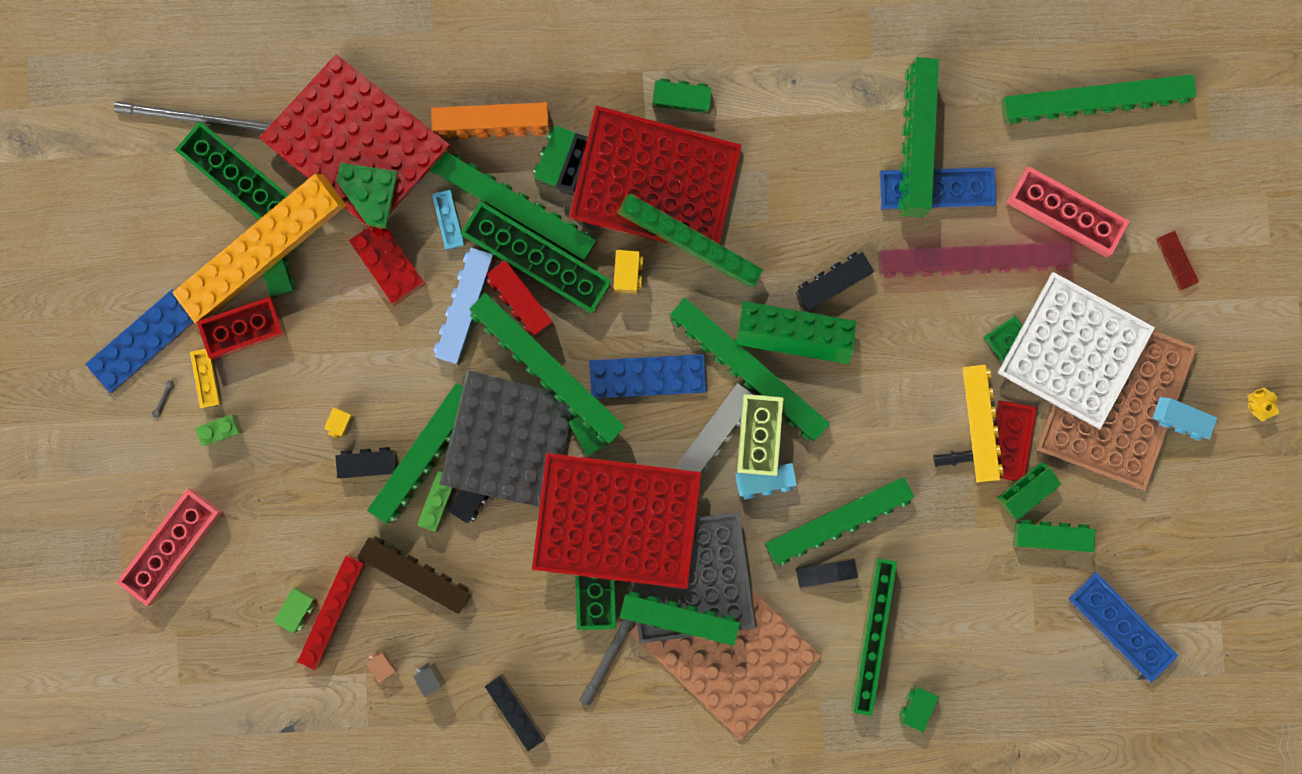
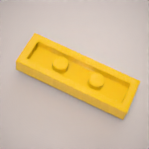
[190,349,221,409]

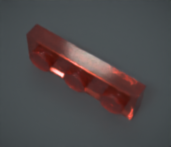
[1156,231,1199,291]

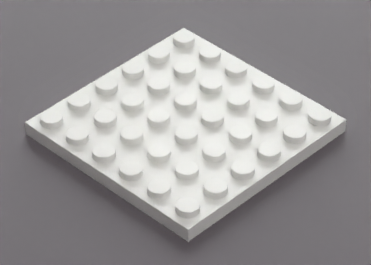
[997,272,1155,429]

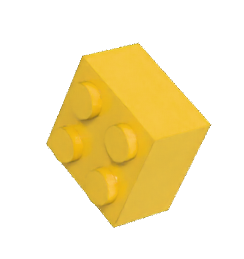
[614,250,643,294]

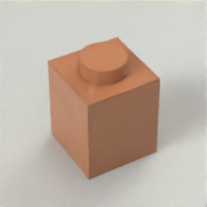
[366,651,398,683]

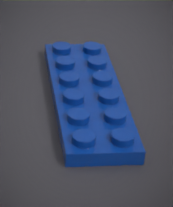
[879,167,996,210]
[85,289,194,393]
[589,354,706,399]
[1068,572,1179,683]

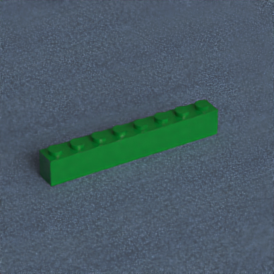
[617,194,763,288]
[764,477,915,566]
[851,557,897,716]

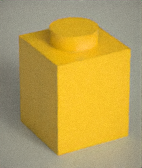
[324,407,354,438]

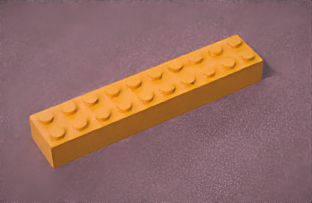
[172,174,346,323]

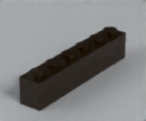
[357,536,471,614]

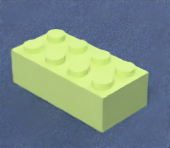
[737,394,783,476]

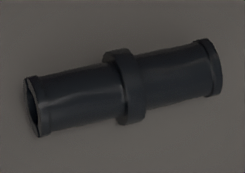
[933,450,974,467]

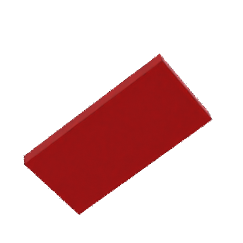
[994,400,1037,481]

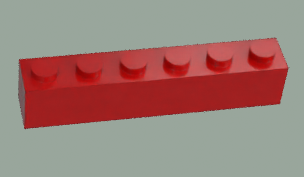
[297,554,366,670]

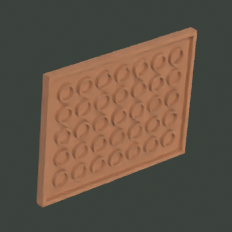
[1035,331,1197,490]
[630,588,821,740]

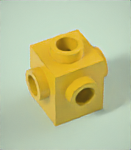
[1247,388,1279,421]

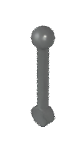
[152,380,174,418]

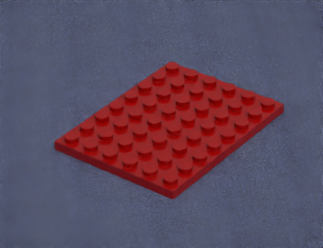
[259,54,450,233]
[569,105,742,245]
[532,453,701,589]

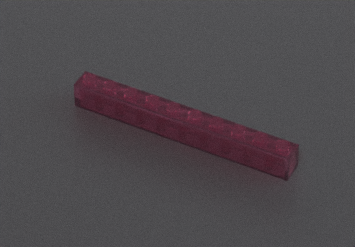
[878,242,1073,278]

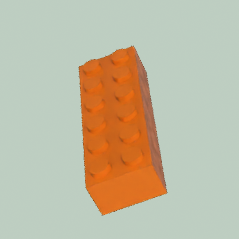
[431,102,550,141]

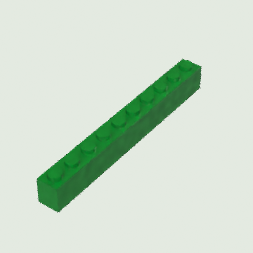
[1001,74,1197,125]
[430,152,596,262]
[469,293,625,444]
[670,298,830,441]

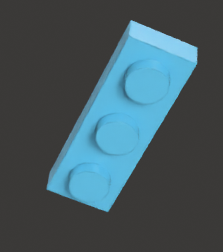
[432,190,464,250]

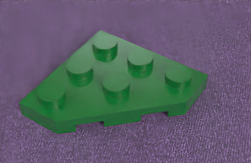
[336,163,398,229]

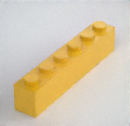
[963,365,1003,483]

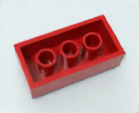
[348,228,426,306]
[487,260,554,338]
[197,297,287,360]

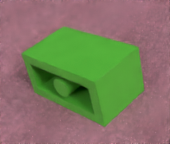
[195,415,243,446]
[273,587,316,633]

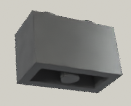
[413,663,446,697]

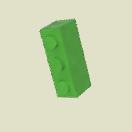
[417,470,454,532]

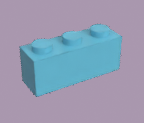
[1152,397,1217,441]
[735,463,797,499]

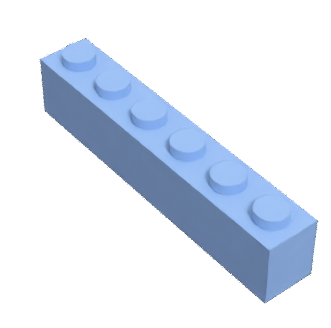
[433,248,494,365]

